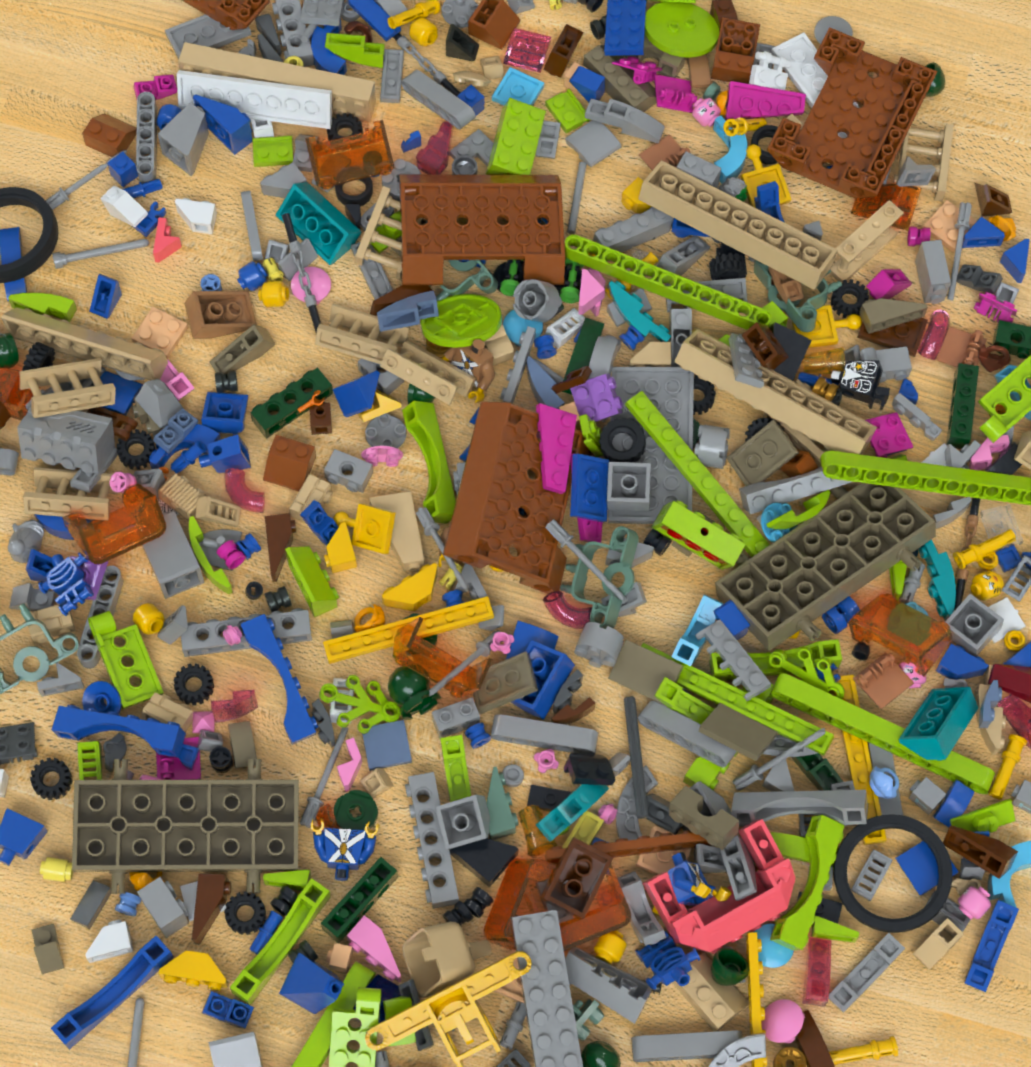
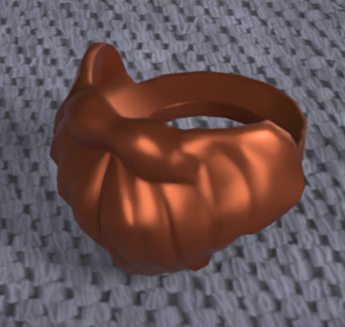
[344,21,372,43]
[978,344,1011,373]

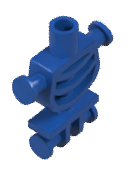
[38,552,94,616]
[635,931,701,990]

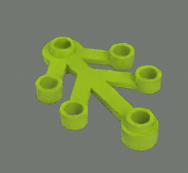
[768,646,845,699]
[319,675,401,734]

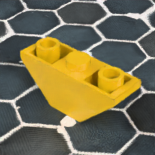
[382,563,438,611]
[158,950,228,991]

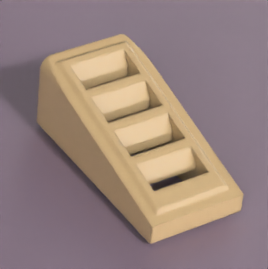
[195,496,241,527]

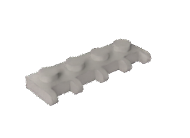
[665,278,747,313]
[729,333,764,388]
[695,620,771,701]

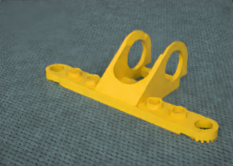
[365,951,532,1067]

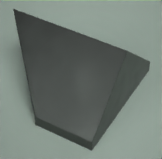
[446,24,479,62]

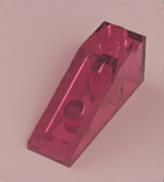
[997,694,1031,749]

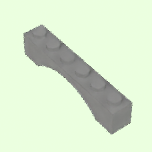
[739,467,853,514]
[731,790,868,827]

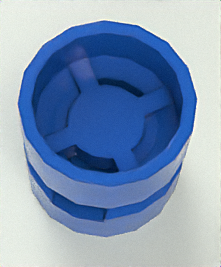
[821,596,862,634]

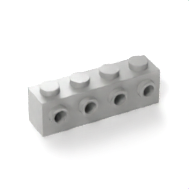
[593,207,673,253]

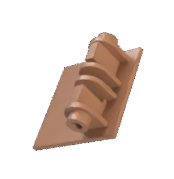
[639,134,691,171]
[936,326,987,367]
[853,652,914,710]

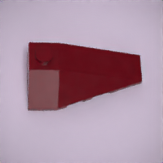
[988,664,1031,703]

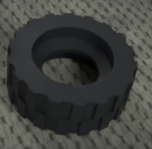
[600,418,646,463]

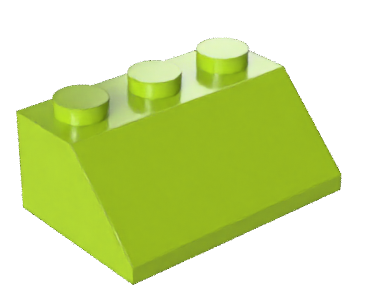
[285,546,339,618]

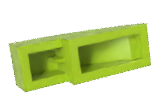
[325,33,385,68]
[8,293,77,322]

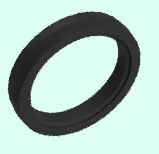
[0,187,59,283]
[834,814,952,933]

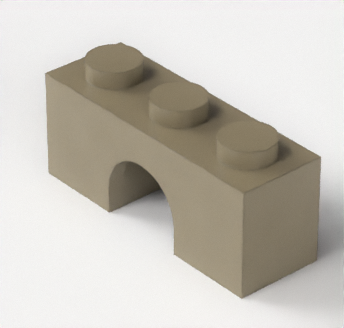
[623,36,686,78]
[669,786,739,850]

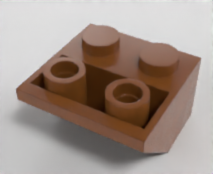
[468,0,520,50]

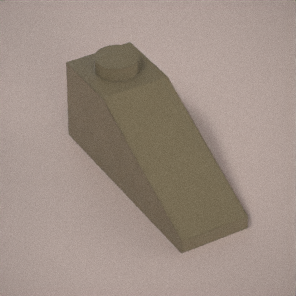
[859,298,928,334]
[210,324,275,374]

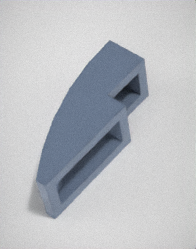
[377,290,439,332]
[526,356,565,409]

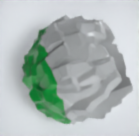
[717,177,748,202]

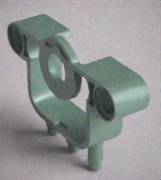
[426,220,498,301]
[754,259,842,332]
[560,526,639,629]
[0,604,79,694]

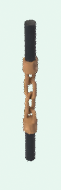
[954,498,981,610]

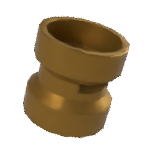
[812,376,839,402]

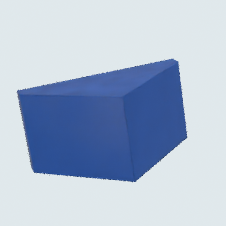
[569,66,605,103]
[962,216,1005,248]
[1000,239,1030,283]
[89,274,122,319]
[26,549,54,582]
[713,600,750,640]

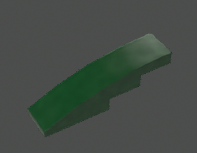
[562,317,604,395]
[791,753,843,791]

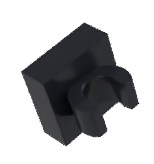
[868,387,890,410]

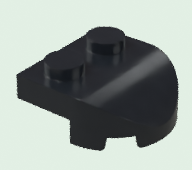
[564,753,616,785]

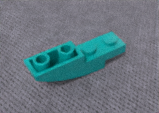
[608,280,671,342]
[918,539,956,621]
[536,784,609,842]

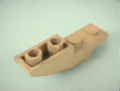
[975,665,1006,755]

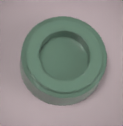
[703,82,721,100]

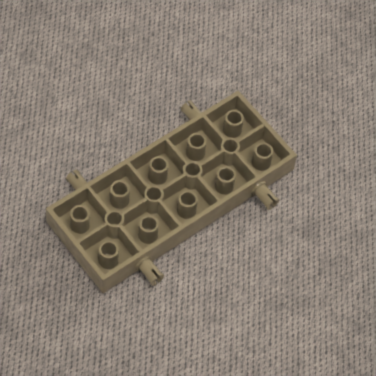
[715,483,936,651]
[72,759,299,894]

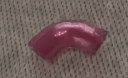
[918,310,950,360]
[224,468,265,513]
[543,591,592,629]

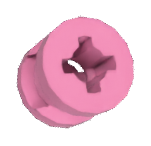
[110,472,137,494]

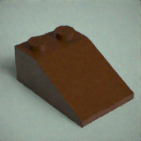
[540,837,613,919]

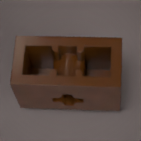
[742,322,789,370]

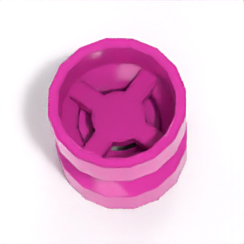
[907,226,931,247]
[216,540,246,570]

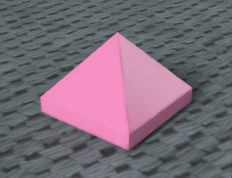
[192,711,215,733]

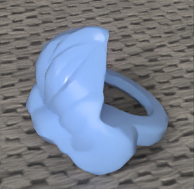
[869,766,899,799]

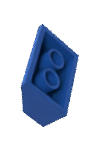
[511,640,575,720]

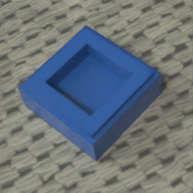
[995,545,1022,572]

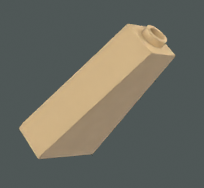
[370,491,425,572]

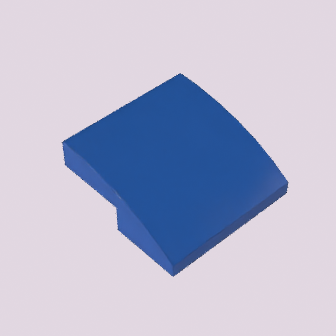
[100,371,143,416]
[506,621,558,659]
[895,841,959,896]

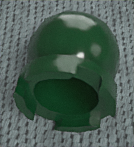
[388,664,441,720]

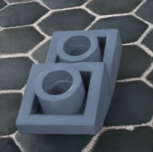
[153,408,198,454]
[979,680,1002,728]

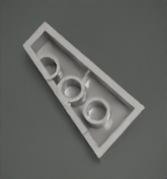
[565,945,653,1024]

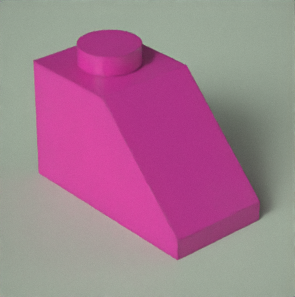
[866,269,912,300]

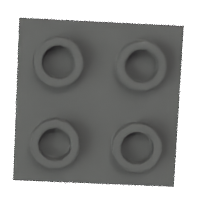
[0,722,38,765]

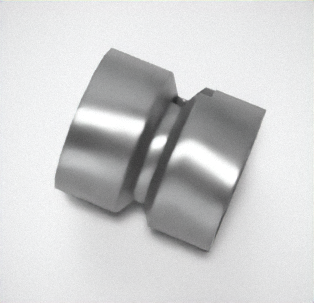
[452,155,478,175]

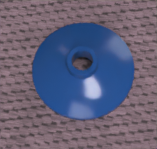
[82,681,121,714]

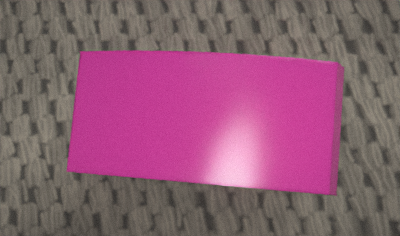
[133,75,177,100]

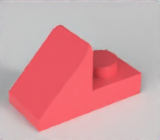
[153,218,182,263]

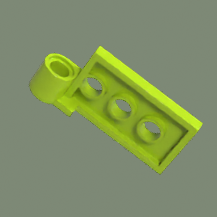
[978,355,1031,443]
[88,611,164,710]
[329,987,381,1067]

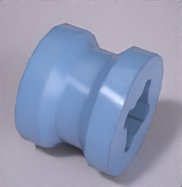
[200,274,222,291]
[115,892,141,916]

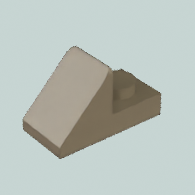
[32,924,64,974]

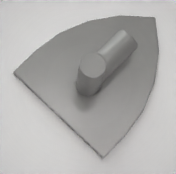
[190,529,242,571]

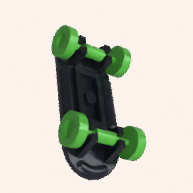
[493,257,584,303]

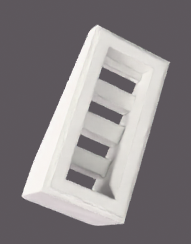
[250,118,274,138]
[545,308,585,349]
[330,678,355,724]

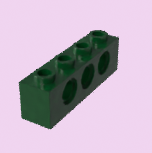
[992,320,1031,359]
[946,363,979,449]
[250,367,333,439]
[321,857,398,943]

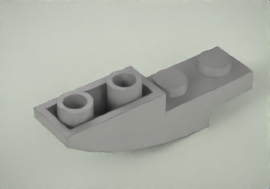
[585,99,665,143]

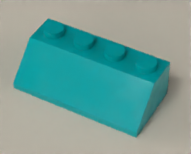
[275,182,362,265]
[898,687,978,761]

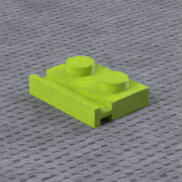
[545,89,590,134]
[252,136,293,167]
[579,414,603,457]

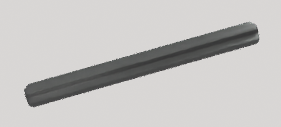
[624,696,648,819]

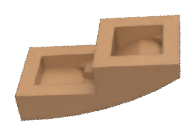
[687,54,711,88]
[768,267,804,304]

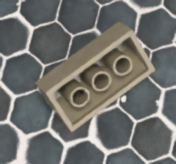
[583,45,656,112]

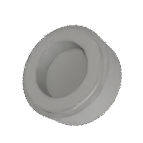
[502,764,524,787]

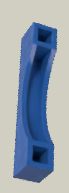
[240,614,318,745]
[51,705,186,758]
[51,936,174,1050]

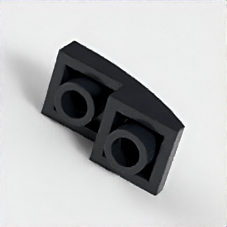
[985,442,1022,475]

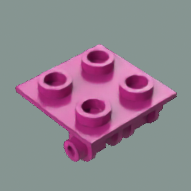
[612,56,662,84]
[654,74,697,113]
[974,292,1017,323]
[865,412,913,458]
[156,737,201,780]

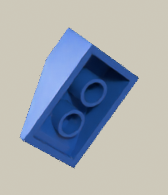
[193,94,253,155]

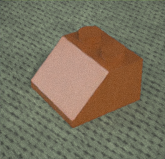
[82,113,137,157]
[263,435,316,491]

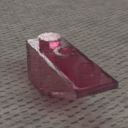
[416,121,454,175]
[802,937,832,1007]

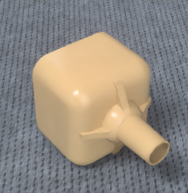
[402,921,492,998]

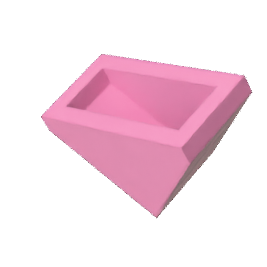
[578,269,605,315]

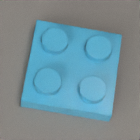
[492,67,544,106]

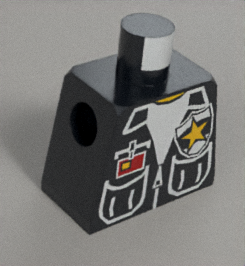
[831,360,883,404]

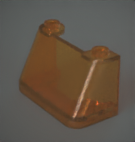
[305,120,394,190]
[62,483,166,565]
[849,593,952,677]

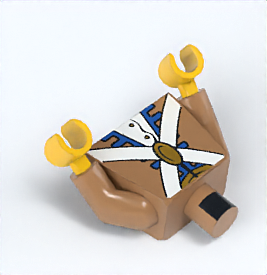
[441,339,495,403]

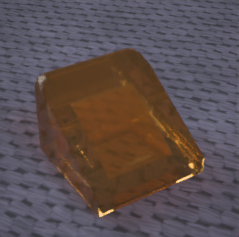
[316,804,338,831]

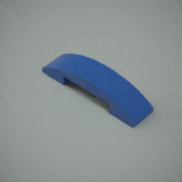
[0,227,27,302]
[964,900,1019,992]

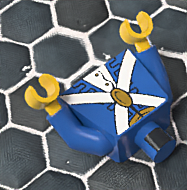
[311,818,380,881]
[668,852,732,906]

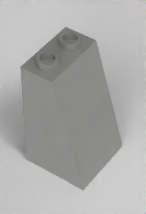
[135,511,204,599]

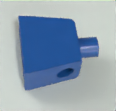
[199,434,251,473]
[0,808,47,866]

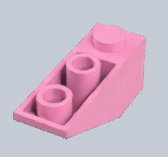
[347,915,402,983]

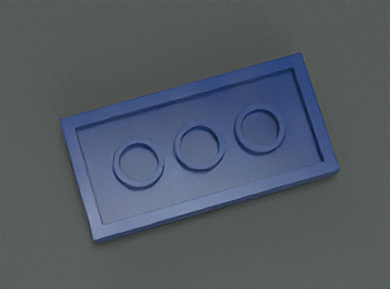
[604,0,647,56]

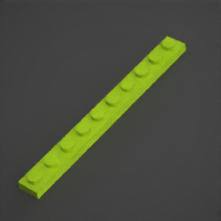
[625,391,770,558]
[641,643,834,756]

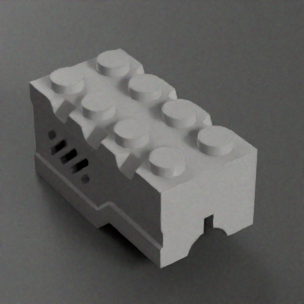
[17,407,115,475]

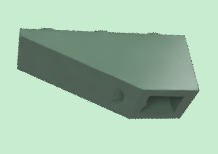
[486,766,519,840]

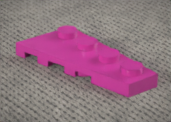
[536,403,577,494]

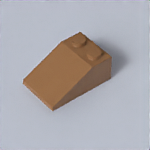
[184,291,257,339]

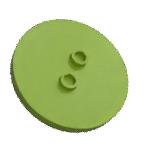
[645,1,720,58]
[420,294,502,348]

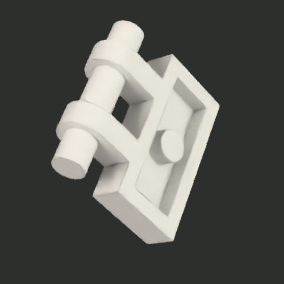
[749,51,791,90]

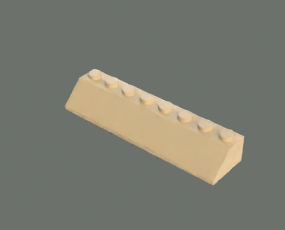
[1,307,168,381]

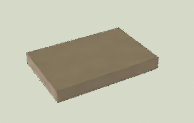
[726,420,799,486]
[608,640,684,704]
[469,651,538,714]
[699,703,777,761]

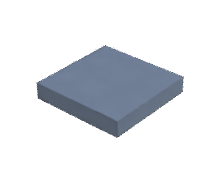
[362,720,412,771]

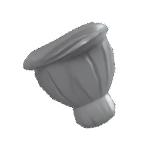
[8,520,44,563]

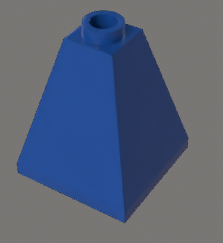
[279,953,344,1014]

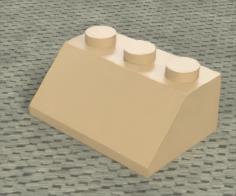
[672,952,749,1032]

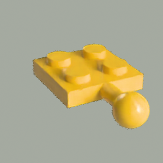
[741,144,792,208]
[792,305,862,348]
[333,504,396,554]

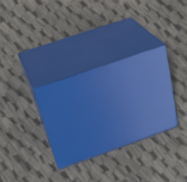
[332,370,380,417]

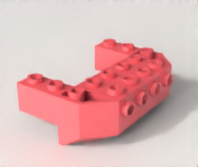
[642,819,796,954]

